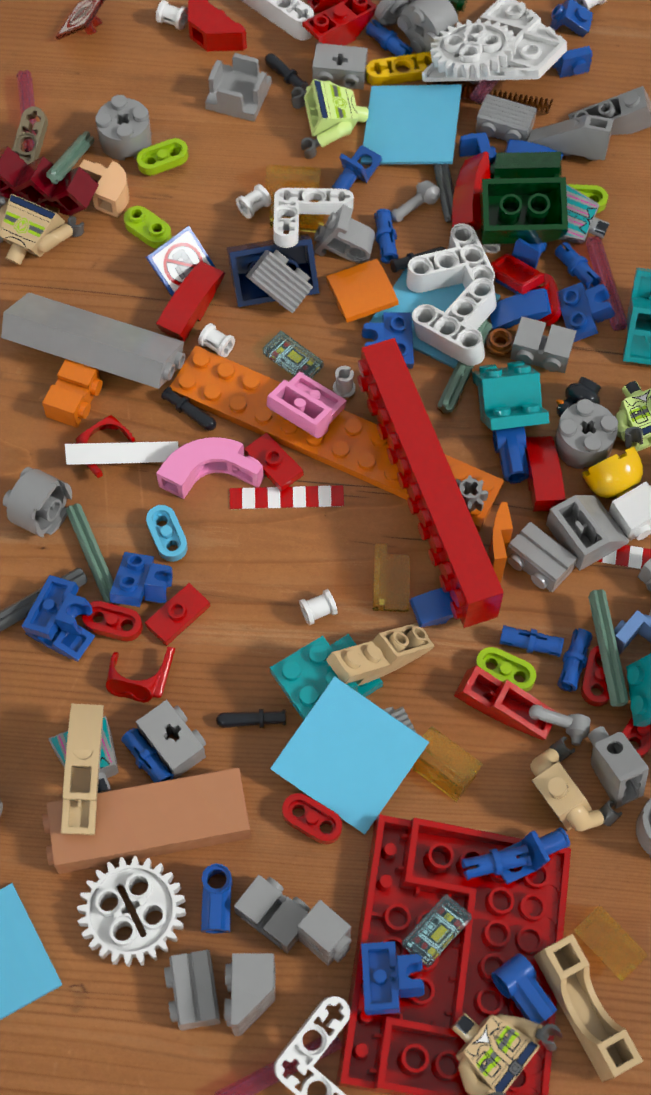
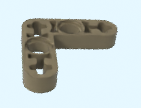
[12,107,73,171]

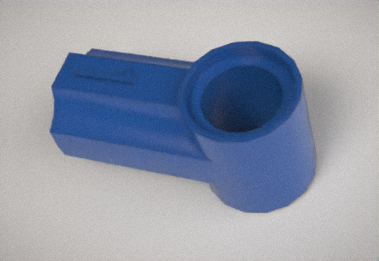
[493,427,530,484]
[201,863,233,934]
[491,953,557,1024]

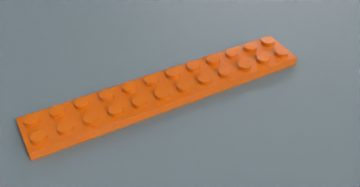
[169,346,505,532]

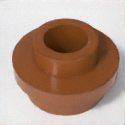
[486,328,514,356]

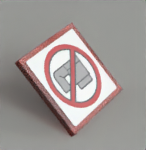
[55,0,105,40]

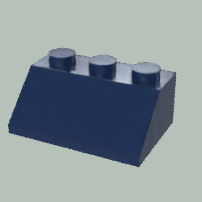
[226,234,320,307]

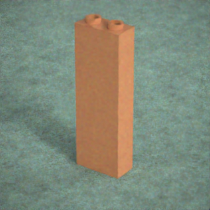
[42,768,251,874]

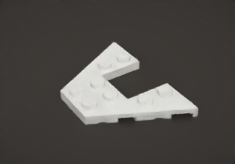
[422,0,567,82]

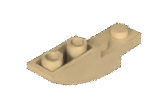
[326,623,434,686]
[61,704,104,835]

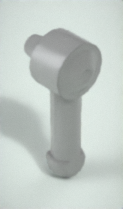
[391,181,440,222]
[529,705,591,746]

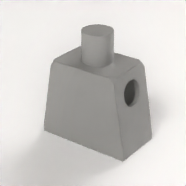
[588,726,649,809]

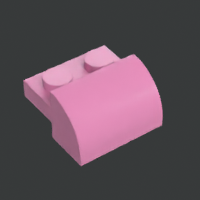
[267,372,347,438]

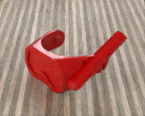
[75,415,135,478]
[106,646,175,703]

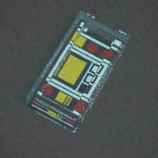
[262,331,324,379]
[402,894,472,967]

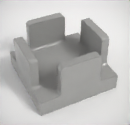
[205,53,272,122]

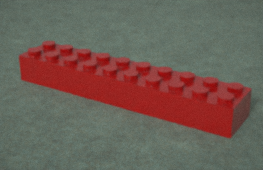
[357,338,504,628]

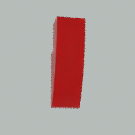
[452,151,491,231]
[156,261,226,342]
[525,436,566,512]
[454,665,557,740]

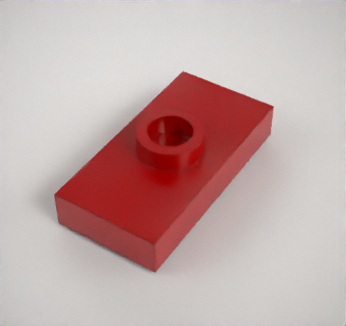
[490,253,545,295]
[244,432,304,492]
[145,583,211,646]

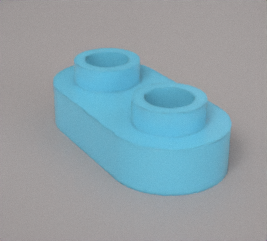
[146,505,188,562]

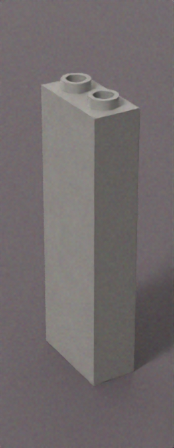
[1,292,185,389]

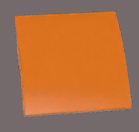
[326,259,399,323]
[488,502,513,583]

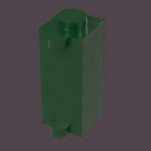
[490,152,562,179]

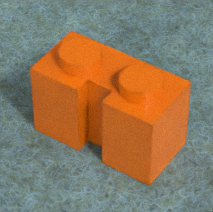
[42,359,103,428]

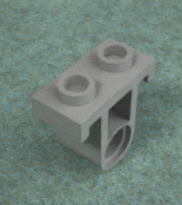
[314,205,375,263]

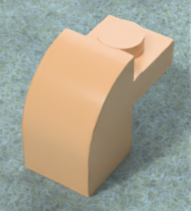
[79,159,129,218]

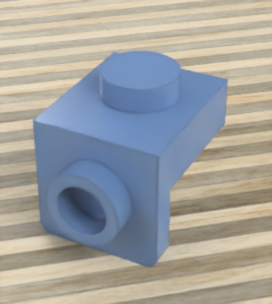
[614,610,651,654]

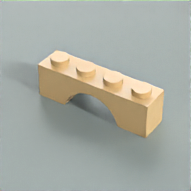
[533,934,643,1082]

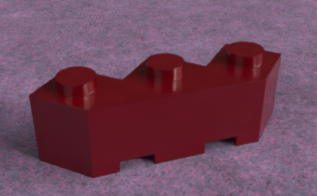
[0,146,99,216]

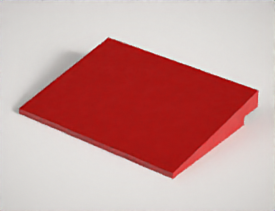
[336,814,571,1095]

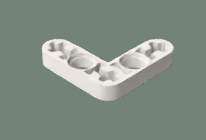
[273,188,354,248]
[274,996,350,1095]

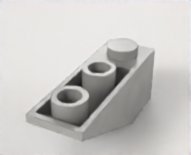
[568,86,651,135]
[528,114,614,160]

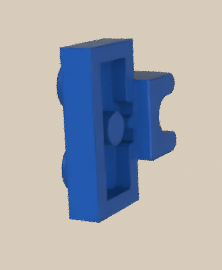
[558,282,616,343]
[361,312,414,369]
[110,552,173,607]
[22,575,93,640]
[361,941,425,1015]

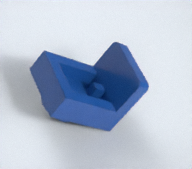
[550,0,593,37]
[552,46,593,78]
[458,132,496,164]

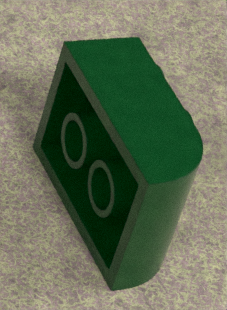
[480,177,568,244]

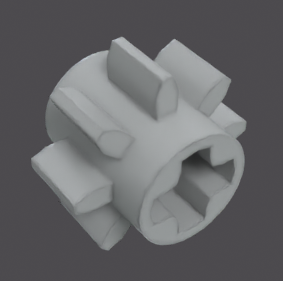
[456,475,488,513]

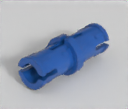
[365,19,413,56]
[374,209,398,264]
[554,242,602,289]
[499,625,564,657]
[557,629,593,692]
[121,728,174,783]
[461,844,531,880]

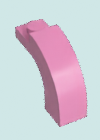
[156,437,264,499]

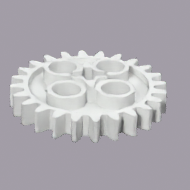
[430,19,516,80]
[77,856,186,967]

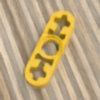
[366,52,432,86]

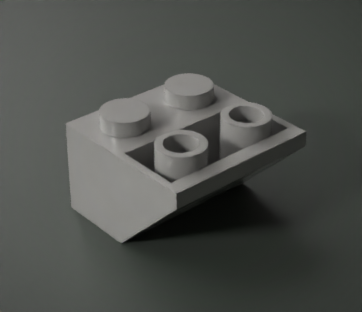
[546,495,629,571]
[224,953,276,1036]

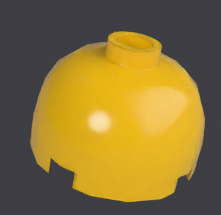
[582,447,643,498]

